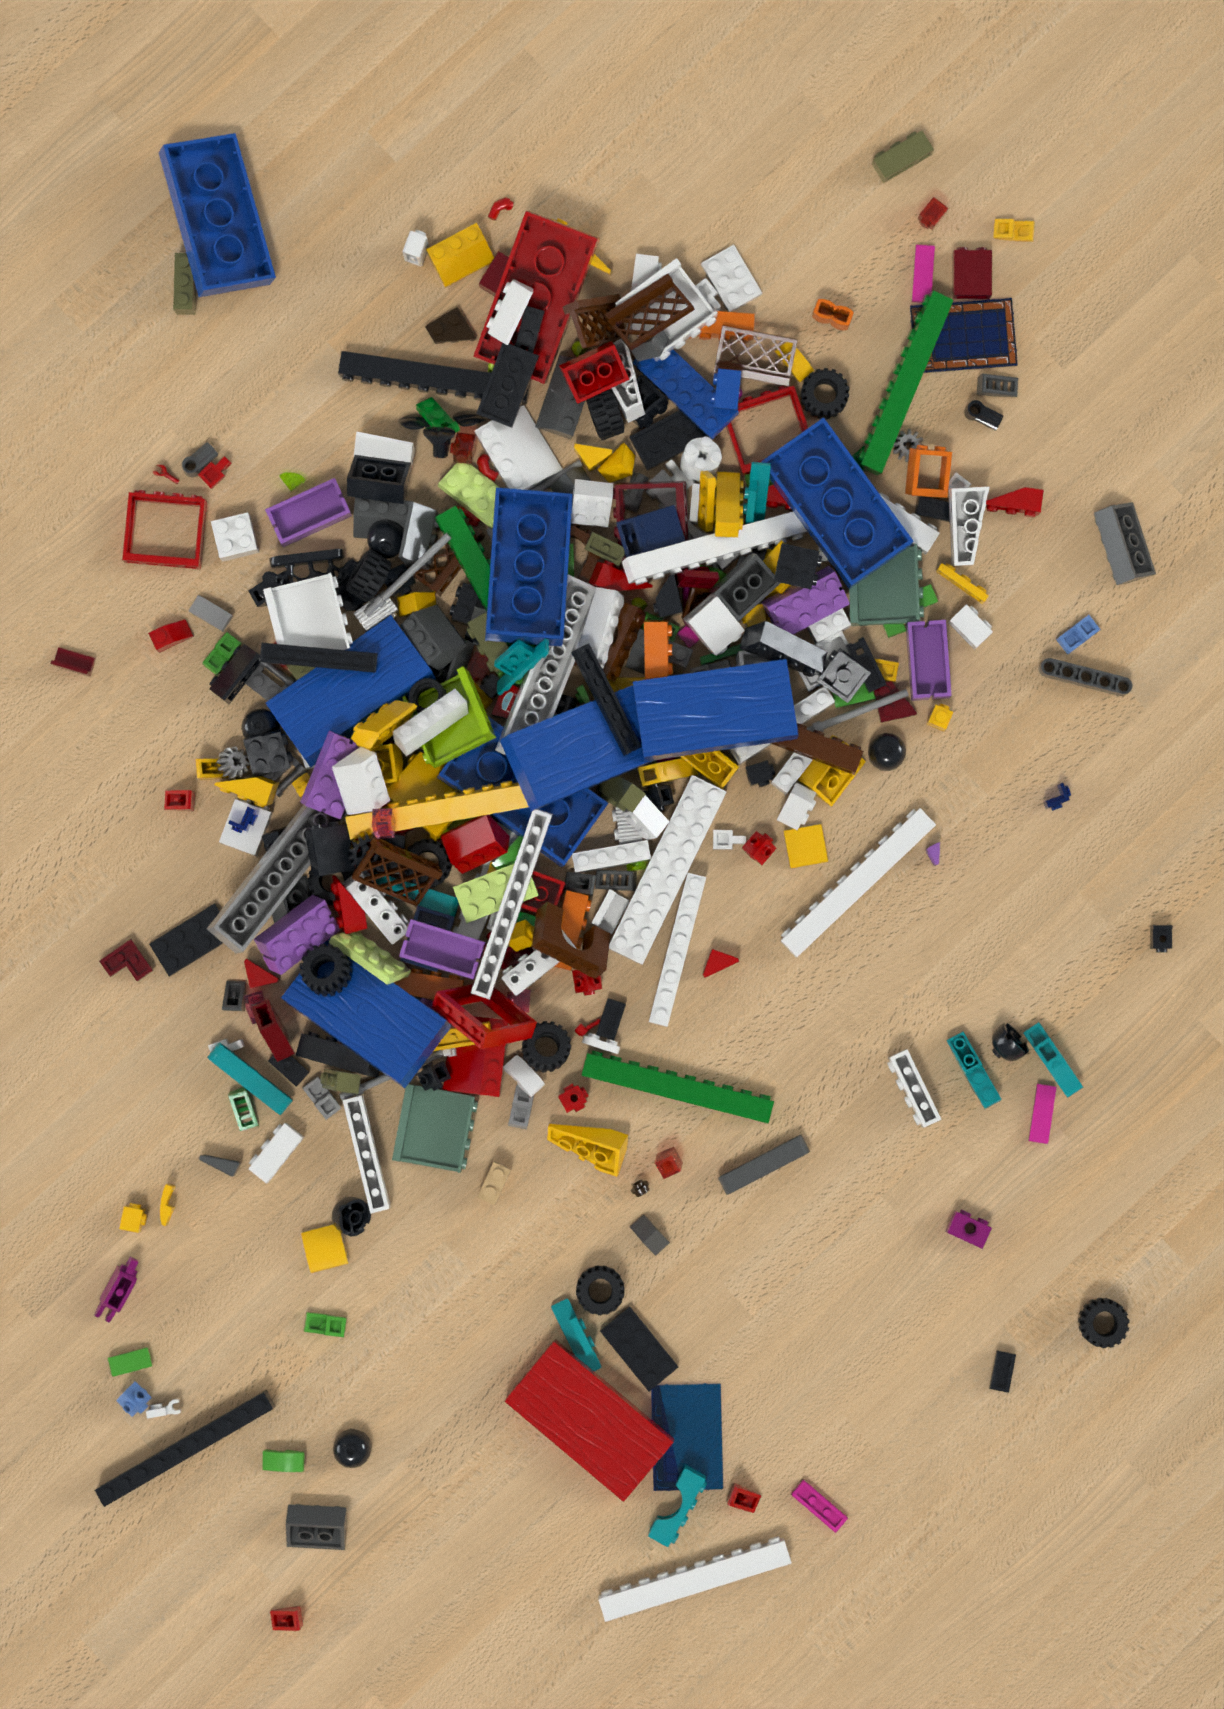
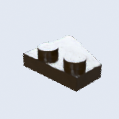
[425,307,476,344]

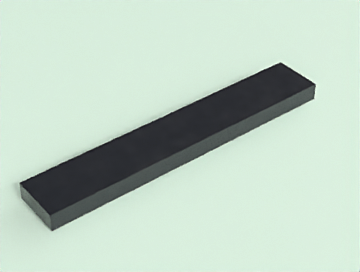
[260,643,378,673]
[571,643,642,756]

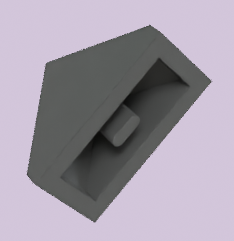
[631,327,669,361]
[550,467,591,494]
[563,872,596,896]
[222,981,246,1011]
[630,1214,670,1256]

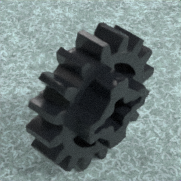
[348,832,387,874]

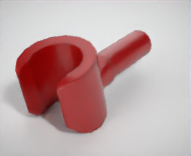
[153,465,180,484]
[574,1018,600,1036]

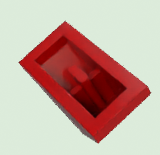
[164,790,195,811]
[703,949,739,978]
[244,959,280,989]
[726,1483,762,1513]
[270,1606,303,1631]

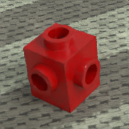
[742,831,777,866]
[572,970,602,996]
[558,1083,589,1113]

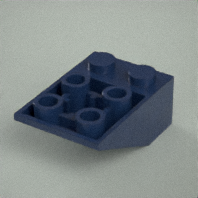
[616,505,686,558]

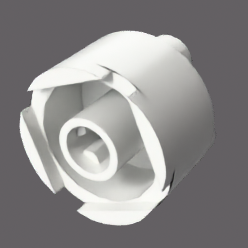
[680,436,722,482]

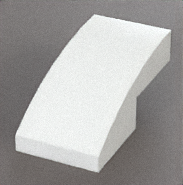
[503,1055,545,1097]

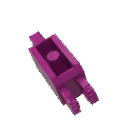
[94,1256,138,1322]

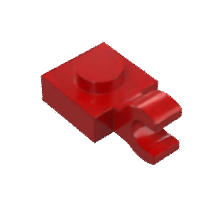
[198,457,232,489]

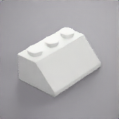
[486,279,534,345]
[354,432,415,472]
[332,747,390,815]

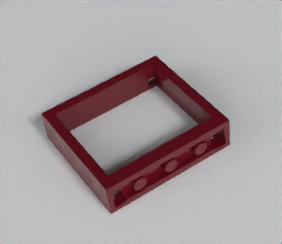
[613,481,689,561]

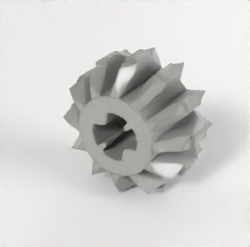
[893,429,923,462]
[216,746,250,779]

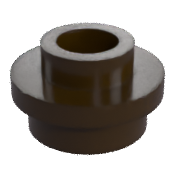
[631,1180,650,1197]

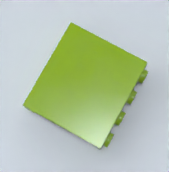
[402,666,496,768]

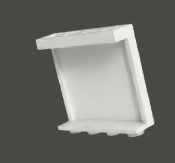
[615,258,718,362]
[263,573,353,665]

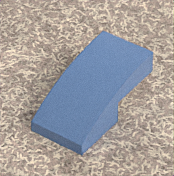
[1056,615,1101,655]

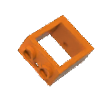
[905,445,952,498]

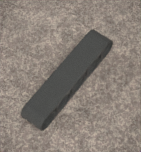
[1039,658,1133,696]
[718,1134,810,1195]

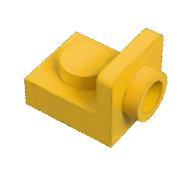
[292,773,310,798]

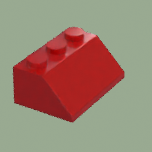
[559,341,630,404]
[441,815,510,874]

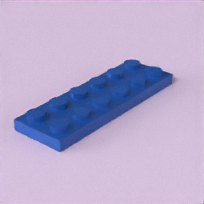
[632,350,739,439]

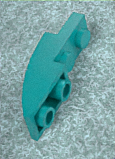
[1023,1022,1084,1098]
[946,1031,1002,1109]

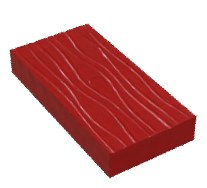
[473,211,600,384]
[504,1339,674,1502]

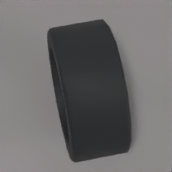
[409,678,447,713]

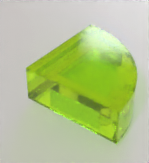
[279,472,306,491]
[626,861,646,871]

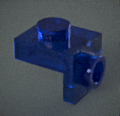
[1043,783,1071,811]
[228,807,258,834]

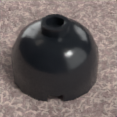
[367,519,404,559]
[241,708,280,738]
[868,733,906,771]
[992,1023,1029,1061]
[332,1197,371,1237]
[333,1428,372,1468]

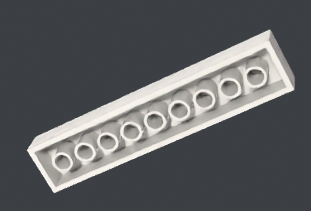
[495,575,596,755]
[609,775,726,965]

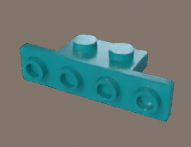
[743,462,771,525]
[494,638,549,695]
[551,1298,602,1372]

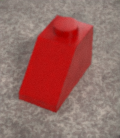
[148,619,194,653]

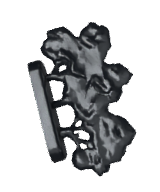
[257,549,366,611]

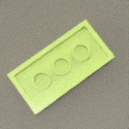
[438,457,500,529]
[453,863,539,923]
[329,931,411,985]

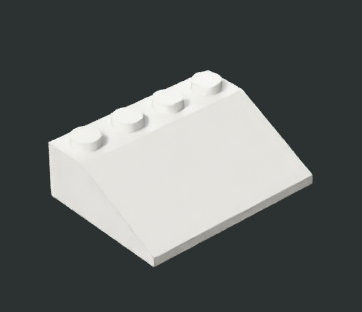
[474,405,563,490]

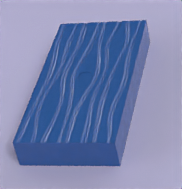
[159,133,276,297]
[761,418,914,589]
[485,487,573,647]
[265,615,436,767]
[633,659,798,762]
[500,685,656,812]
[437,716,609,867]
[281,938,452,1089]

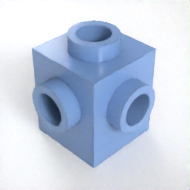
[116,1381,152,1417]

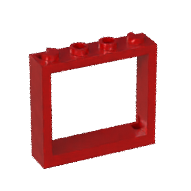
[726,386,808,477]
[122,490,207,570]
[432,984,537,1049]

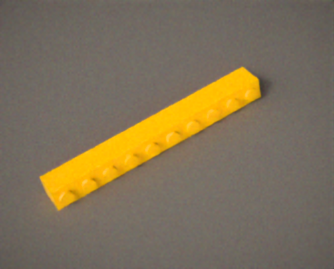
[345,781,529,840]

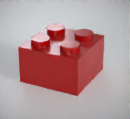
[521,871,566,913]

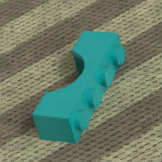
[648,1465,707,1547]

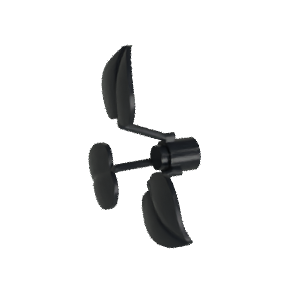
[398,411,486,458]

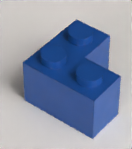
[711,369,742,410]

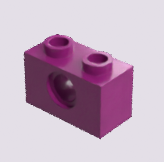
[945,1209,992,1249]

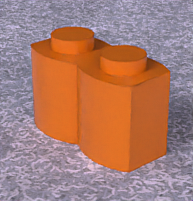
[812,299,854,331]

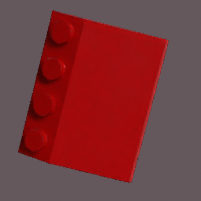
[443,1016,509,1097]

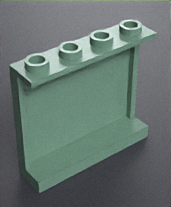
[849,544,924,626]
[392,1084,478,1173]

